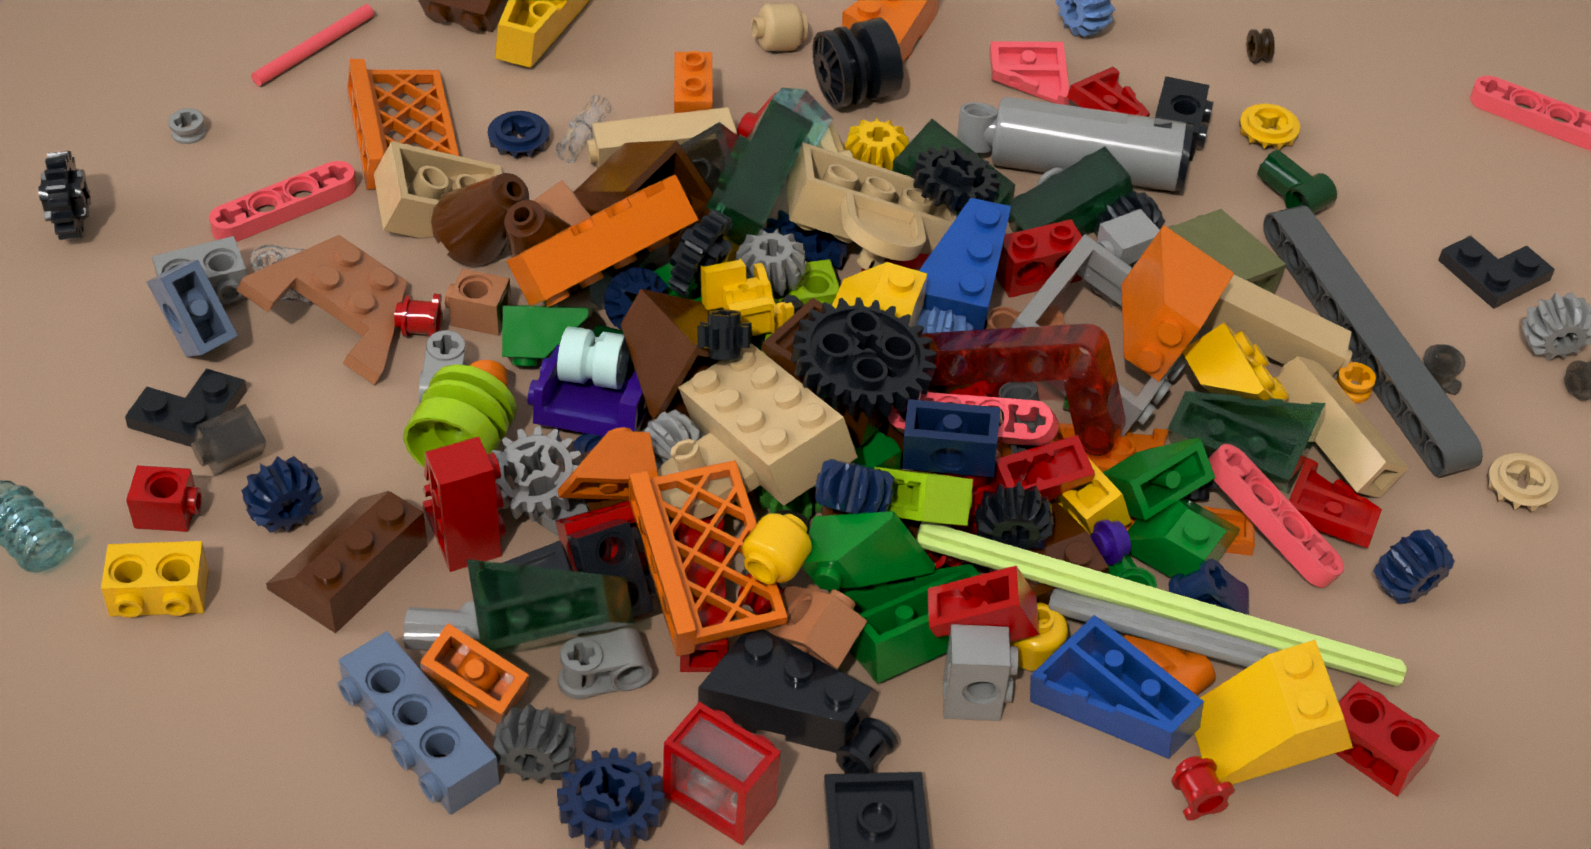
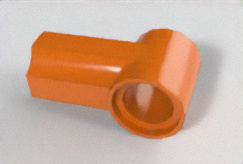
[1123,634,1216,696]

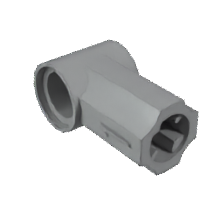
[403,601,501,653]

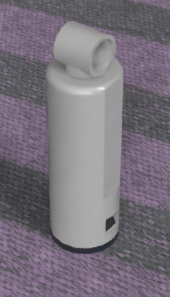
[956,97,1194,193]

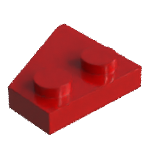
[1067,67,1150,117]
[1289,457,1382,548]

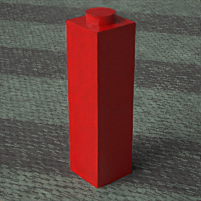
[678,513,728,672]

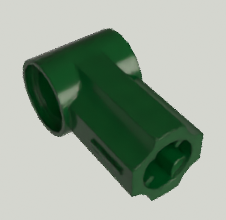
[1257,149,1337,214]

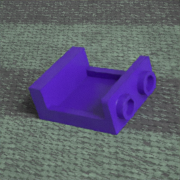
[527,344,648,437]

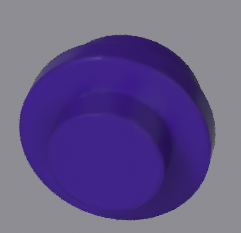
[1090,519,1131,565]

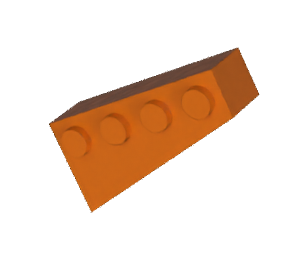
[506,174,698,307]

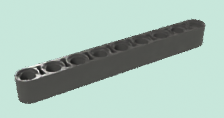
[1263,205,1483,477]

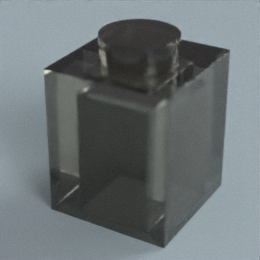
[191,404,266,477]

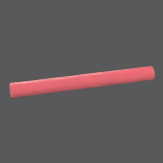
[251,4,374,86]

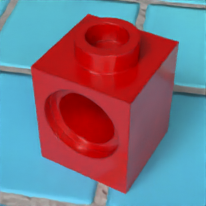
[126,465,202,532]

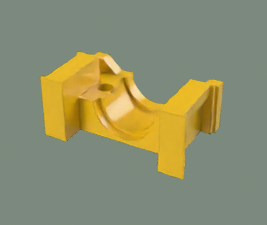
[700,258,794,336]

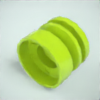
[403,364,517,468]

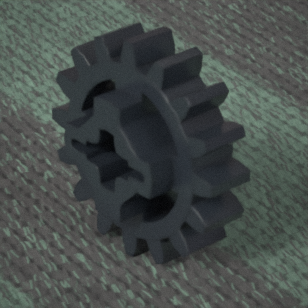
[911,145,1000,212]
[38,151,91,240]
[668,210,734,298]

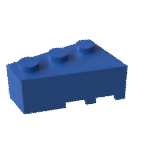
[919,198,1011,334]
[1030,615,1204,759]

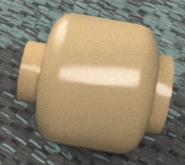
[751,3,808,51]

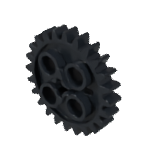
[791,297,937,418]

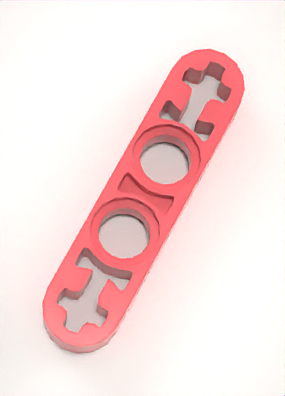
[1470,76,1591,151]
[209,161,356,242]
[887,392,1059,446]
[1208,444,1344,588]

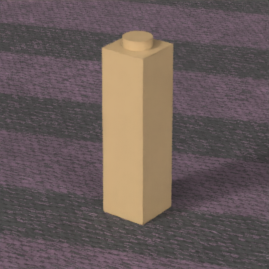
[586,107,737,169]
[1203,275,1352,376]
[1277,356,1409,498]

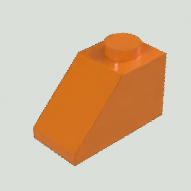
[557,427,658,500]

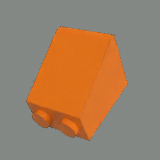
[1121,225,1234,382]

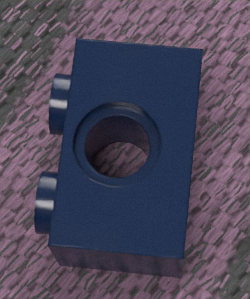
[902,399,1001,478]

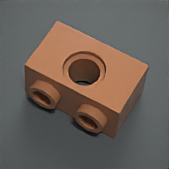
[764,584,867,669]

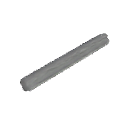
[1048,588,1279,667]

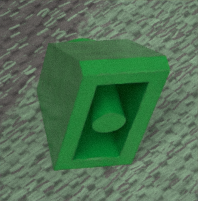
[1103,438,1216,521]

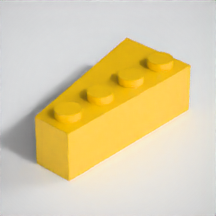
[495,0,590,68]

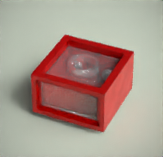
[663,702,781,846]

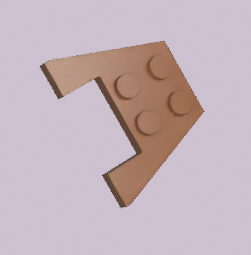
[236,235,407,385]

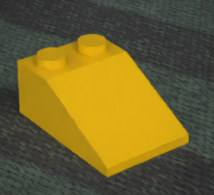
[1195,640,1353,785]

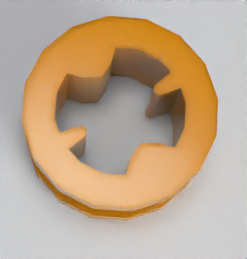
[1336,362,1376,403]

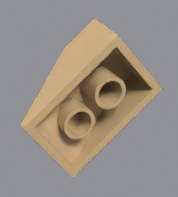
[374,141,502,238]

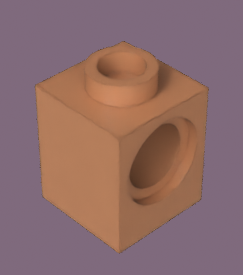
[445,269,512,336]

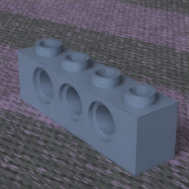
[338,631,499,815]

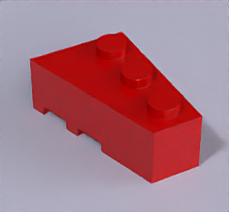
[423,437,506,572]

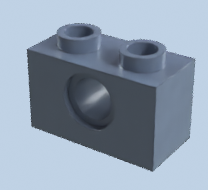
[146,260,238,357]

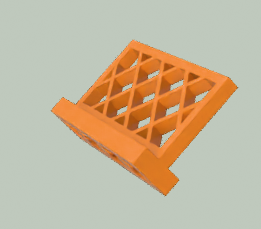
[347,59,459,189]
[629,460,788,657]

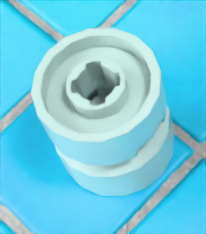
[557,326,630,390]

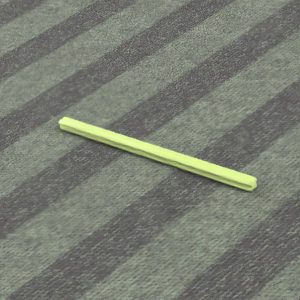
[916,522,1407,687]

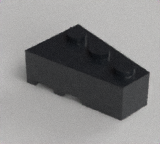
[698,629,872,753]

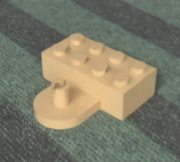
[786,142,957,270]
[658,343,858,519]

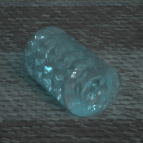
[0,481,74,573]

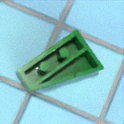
[828,564,981,684]

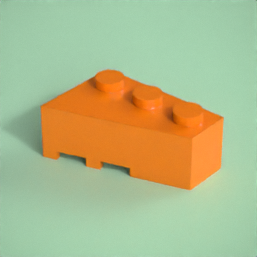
[842,0,939,62]

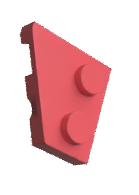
[989,41,1070,105]

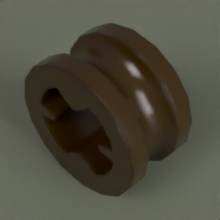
[1246,28,1275,62]

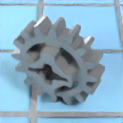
[492,426,583,522]

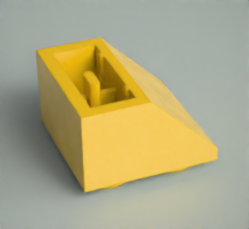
[1182,322,1292,419]

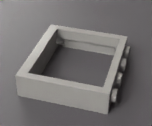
[998,234,1203,437]

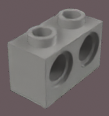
[152,236,248,305]

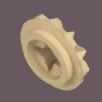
[1487,453,1559,512]

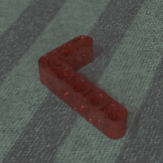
[921,324,1125,456]

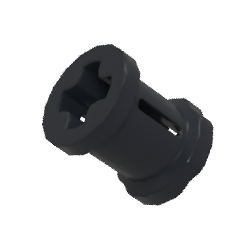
[836,717,898,774]

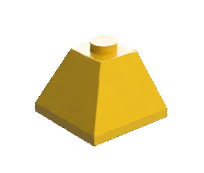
[832,262,928,327]

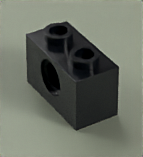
[1155,76,1214,161]

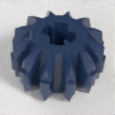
[241,456,323,533]
[815,459,894,514]
[1374,529,1455,604]

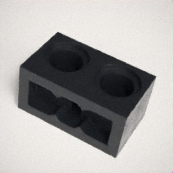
[566,519,656,628]

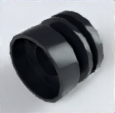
[812,18,903,109]

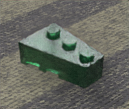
[1005,146,1133,237]
[467,559,634,653]

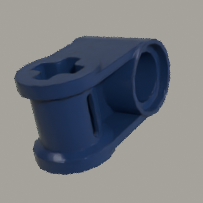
[1168,559,1249,615]

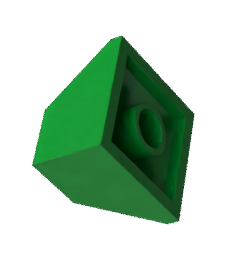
[502,305,593,366]
[1127,497,1240,578]
[802,511,936,591]

